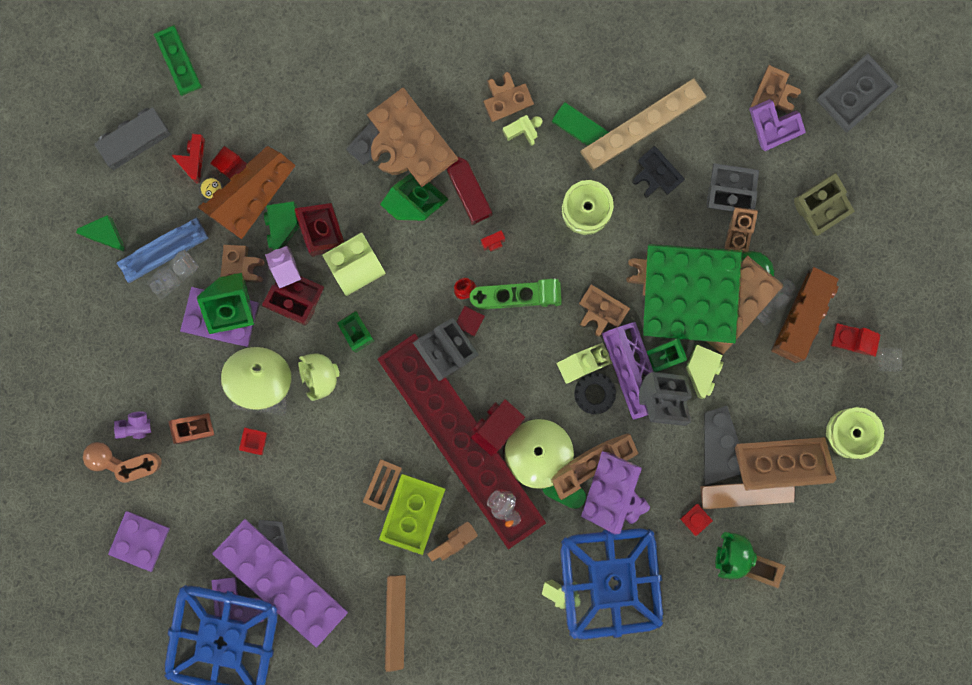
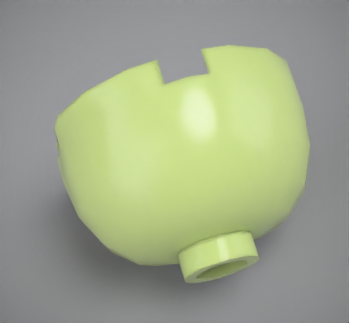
[298,353,339,401]

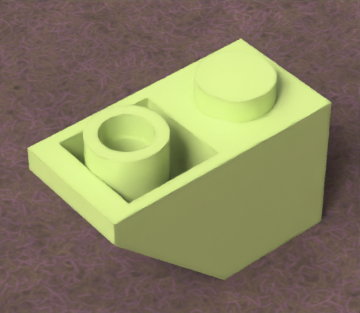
[557,343,612,384]
[686,345,724,399]

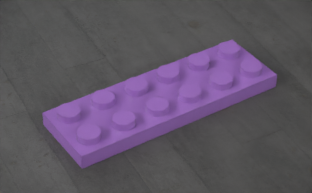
[212,519,348,648]

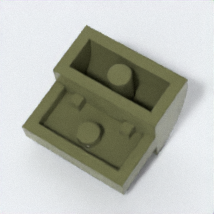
[794,173,855,236]

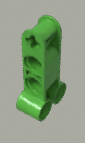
[470,279,562,309]

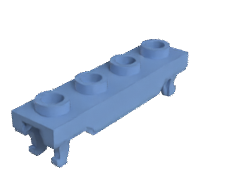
[117,218,209,283]

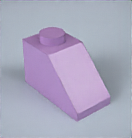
[265,246,301,288]

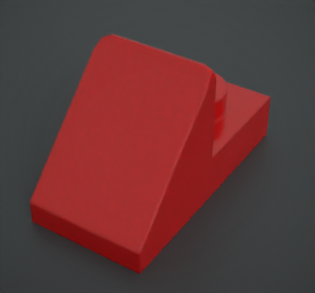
[172,134,205,183]
[210,146,247,179]
[831,323,881,357]

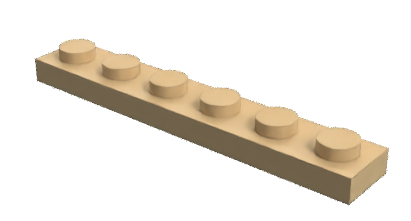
[581,78,706,171]

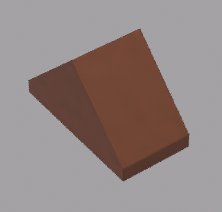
[168,413,214,444]

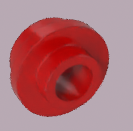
[454,278,476,299]

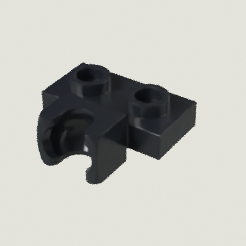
[632,146,685,198]

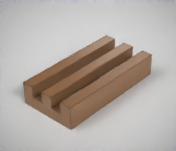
[363,459,402,511]

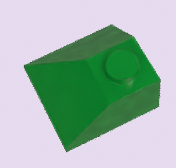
[380,173,449,221]
[197,273,254,334]

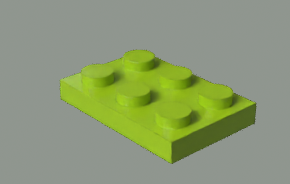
[379,474,445,555]

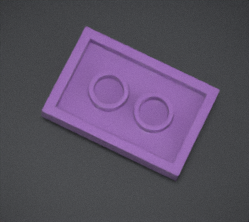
[180,287,259,347]
[581,451,642,534]

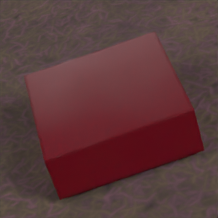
[456,306,485,337]

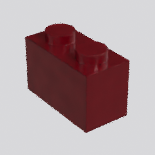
[471,399,526,456]

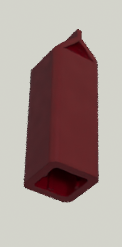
[447,157,493,225]

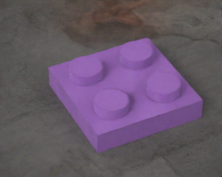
[108,511,170,572]

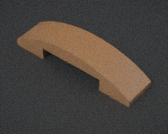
[551,433,639,500]

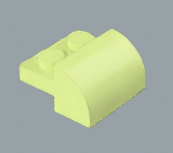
[322,233,386,296]

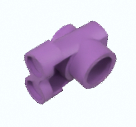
[114,411,151,439]
[625,492,650,524]

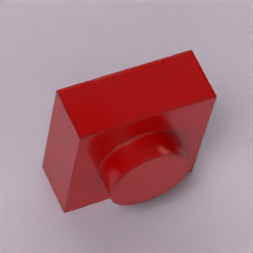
[480,230,505,252]
[239,428,268,455]
[680,503,713,536]

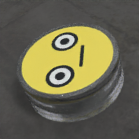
[200,177,223,200]

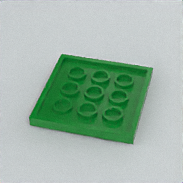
[643,244,742,343]

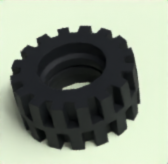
[574,373,616,415]

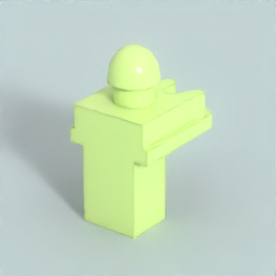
[503,115,542,146]
[542,580,581,609]

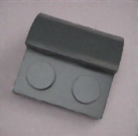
[707,163,759,212]
[413,318,479,381]
[639,372,692,426]

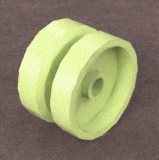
[561,180,614,235]
[826,407,884,459]

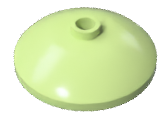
[221,347,291,409]
[505,419,574,489]

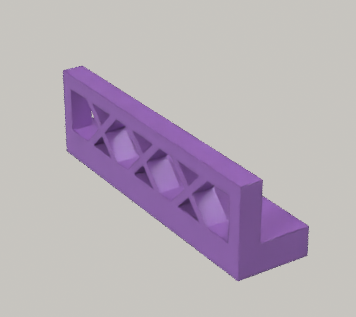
[602,322,653,420]

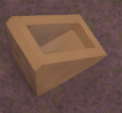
[745,556,786,588]

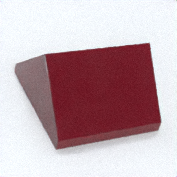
[294,203,344,257]

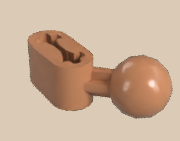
[83,442,161,483]

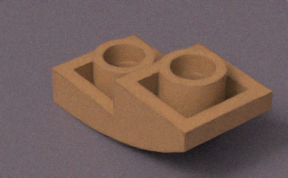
[725,207,758,252]

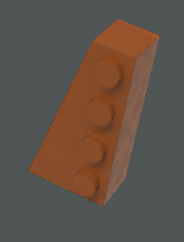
[197,146,296,239]
[771,267,839,363]

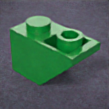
[264,201,299,251]

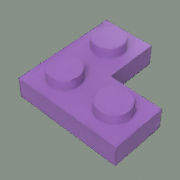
[749,99,806,151]
[212,577,264,622]

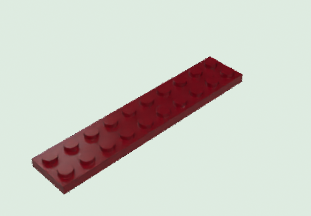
[377,333,546,550]

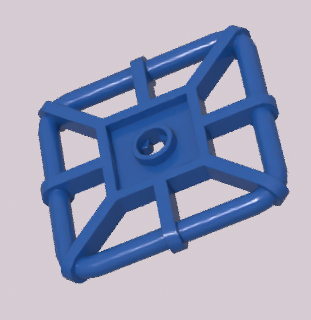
[561,528,663,639]
[165,585,278,685]

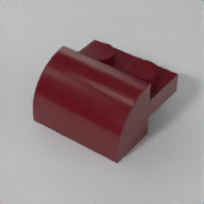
[262,276,324,326]

